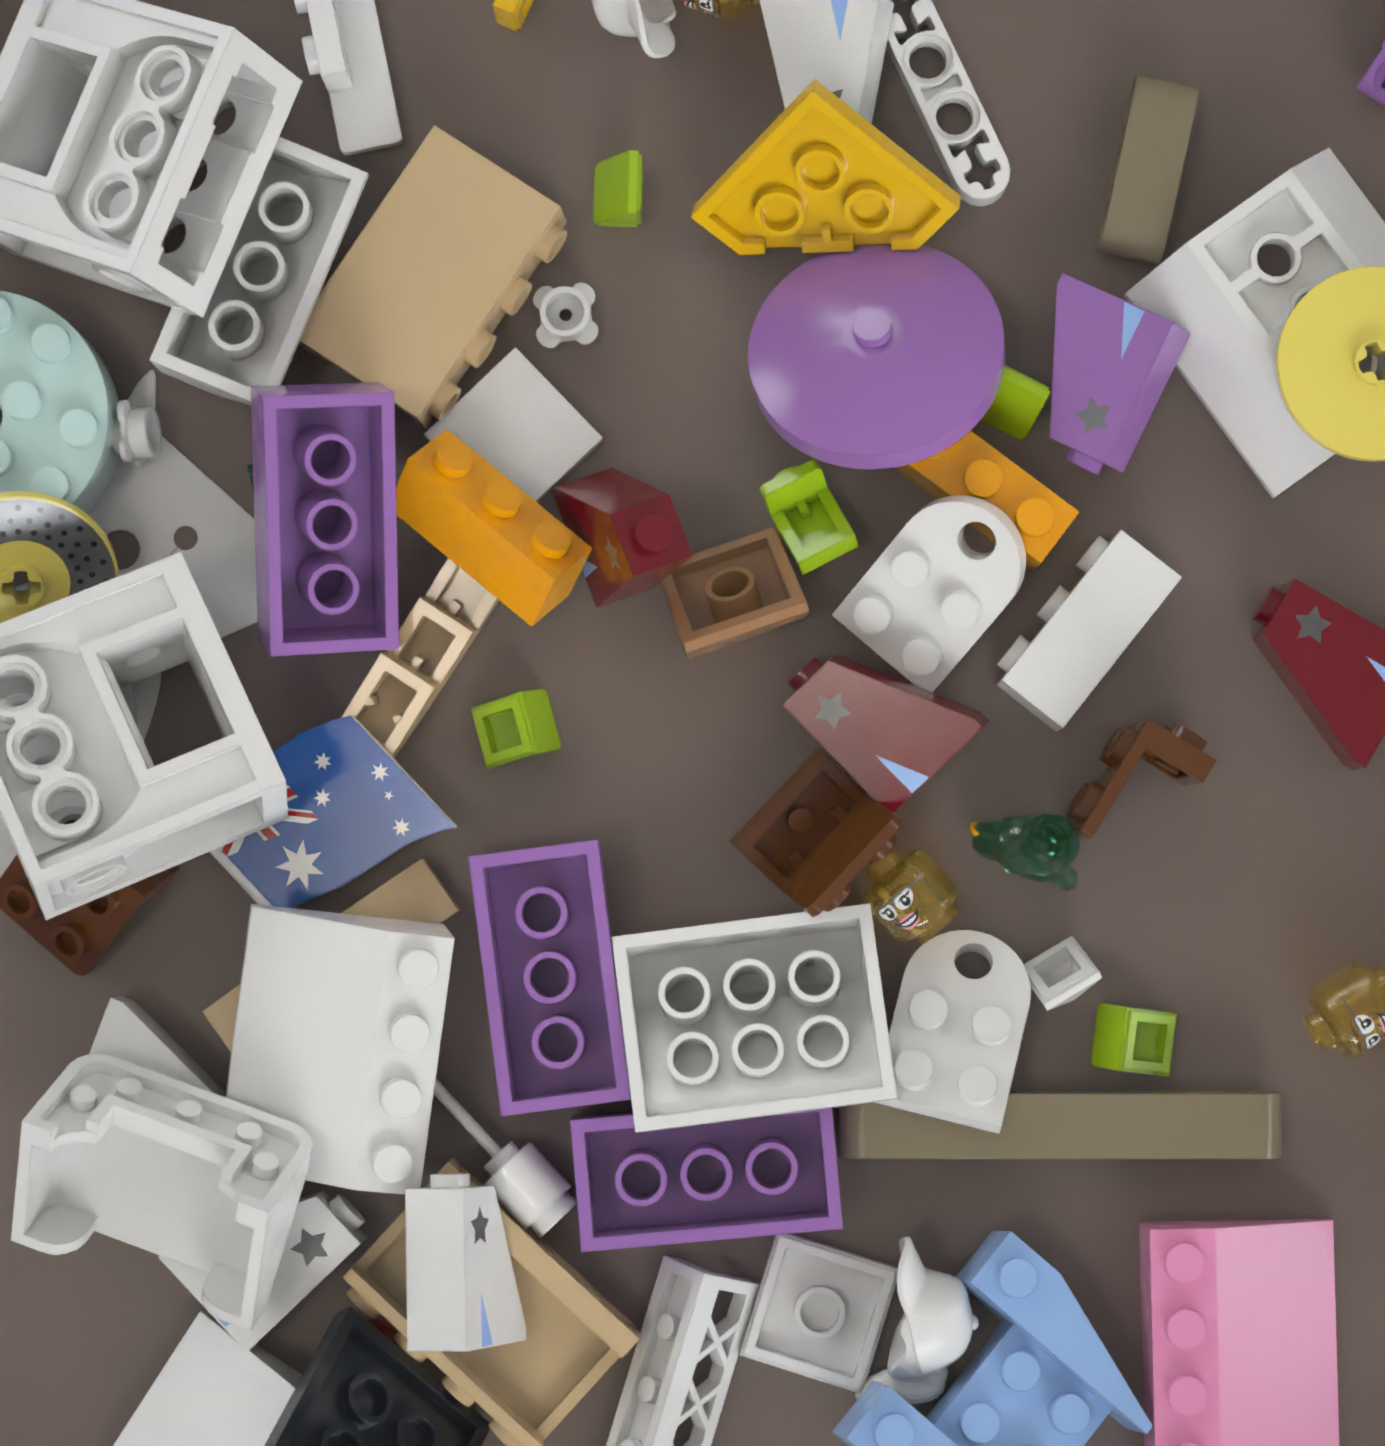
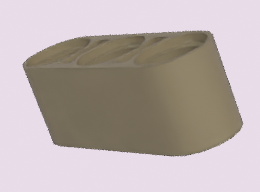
[1096,74,1199,265]

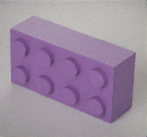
[251,382,399,657]
[468,840,631,1116]
[570,1108,843,1252]

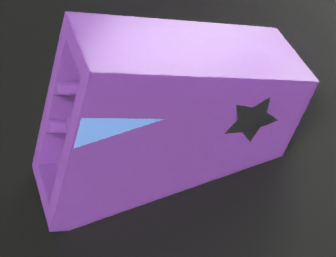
[1050,273,1191,475]

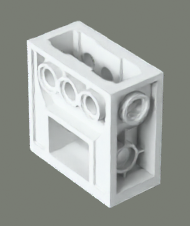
[0,0,303,318]
[0,552,288,920]

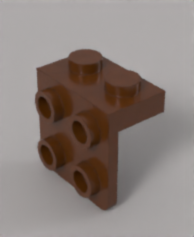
[1066,719,1217,839]
[729,749,902,917]
[0,819,180,976]

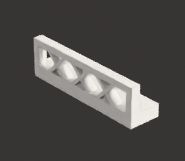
[606,1255,759,1446]

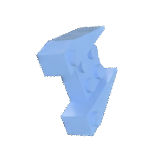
[832,1230,1153,1446]

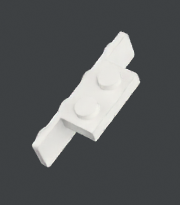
[294,0,403,156]

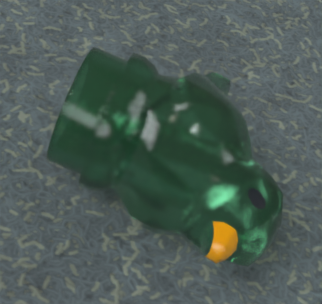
[970,814,1080,891]

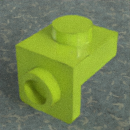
[760,459,859,575]

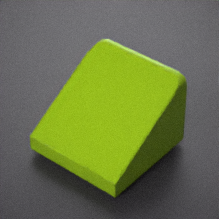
[593,150,643,227]
[981,365,1051,440]
[470,689,561,769]
[1091,1003,1177,1077]

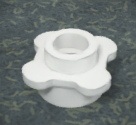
[533,283,599,348]
[112,400,162,468]

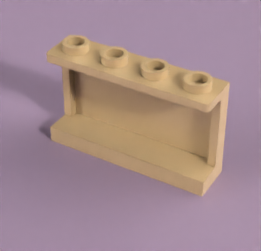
[299,125,567,429]
[343,1157,641,1446]

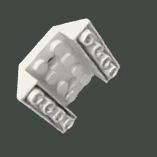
[1124,148,1385,499]

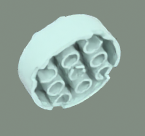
[0,291,120,514]

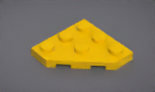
[691,79,961,255]

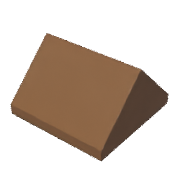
[661,526,809,660]

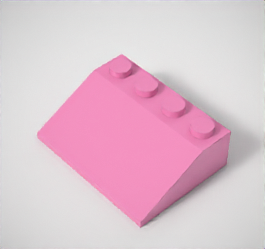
[1139,1219,1340,1446]

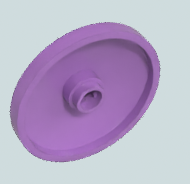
[748,244,1006,470]

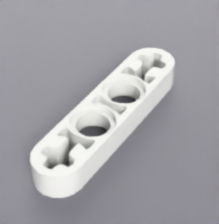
[886,0,1011,206]

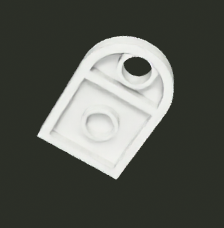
[832,495,1026,692]
[874,930,1031,1134]

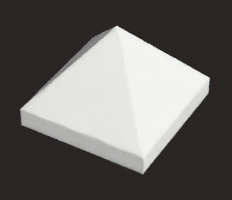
[1024,936,1102,1011]

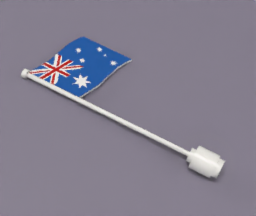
[210,715,577,1238]

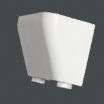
[11,1054,313,1331]

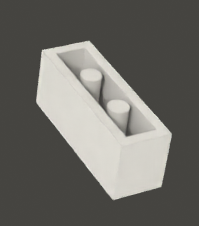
[996,530,1182,732]

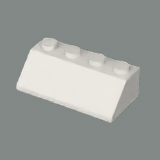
[150,137,369,405]

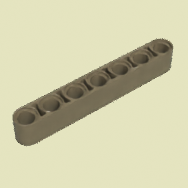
[838,1090,1282,1159]

